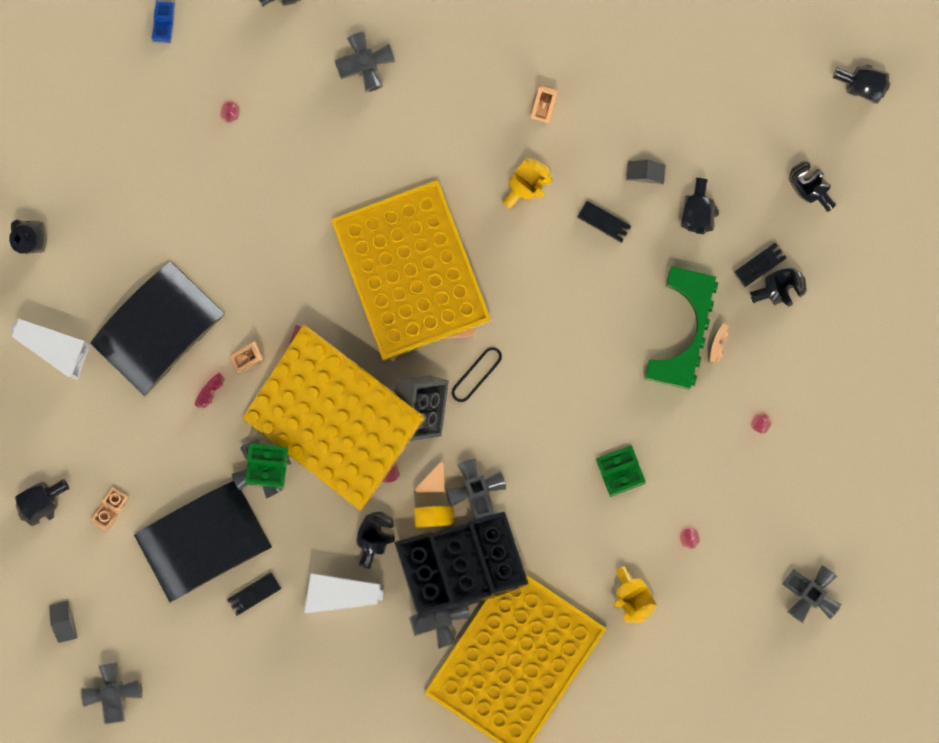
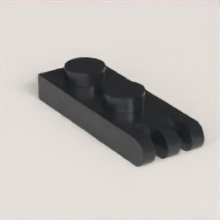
[577,201,631,243]
[734,243,787,288]
[227,573,281,616]

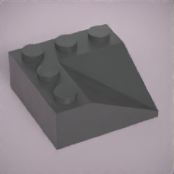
[394,376,449,441]

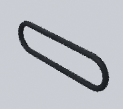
[452,347,502,402]

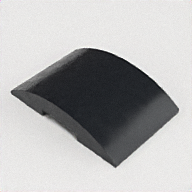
[90,262,225,396]
[134,481,272,603]
[394,511,529,616]

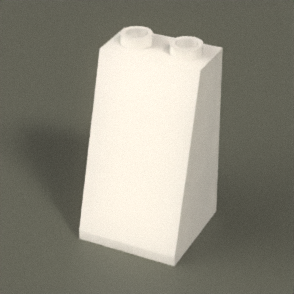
[11,319,90,381]
[304,574,385,613]

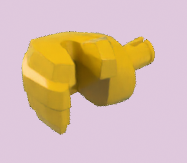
[502,158,552,209]
[613,566,657,624]

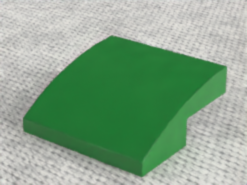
[245,443,288,489]
[596,445,646,497]

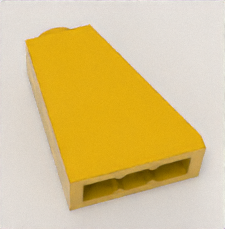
[414,506,455,529]

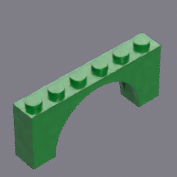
[644,266,718,390]

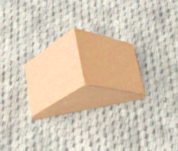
[531,86,558,124]
[230,342,265,373]
[414,462,445,493]

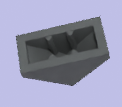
[626,160,666,184]
[49,601,78,643]

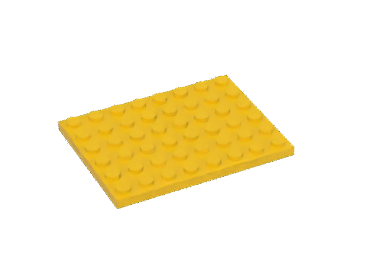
[331,180,491,361]
[242,325,426,511]
[424,575,607,743]

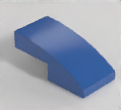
[151,1,175,43]

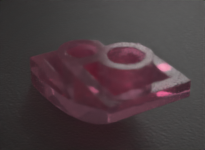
[194,372,225,408]

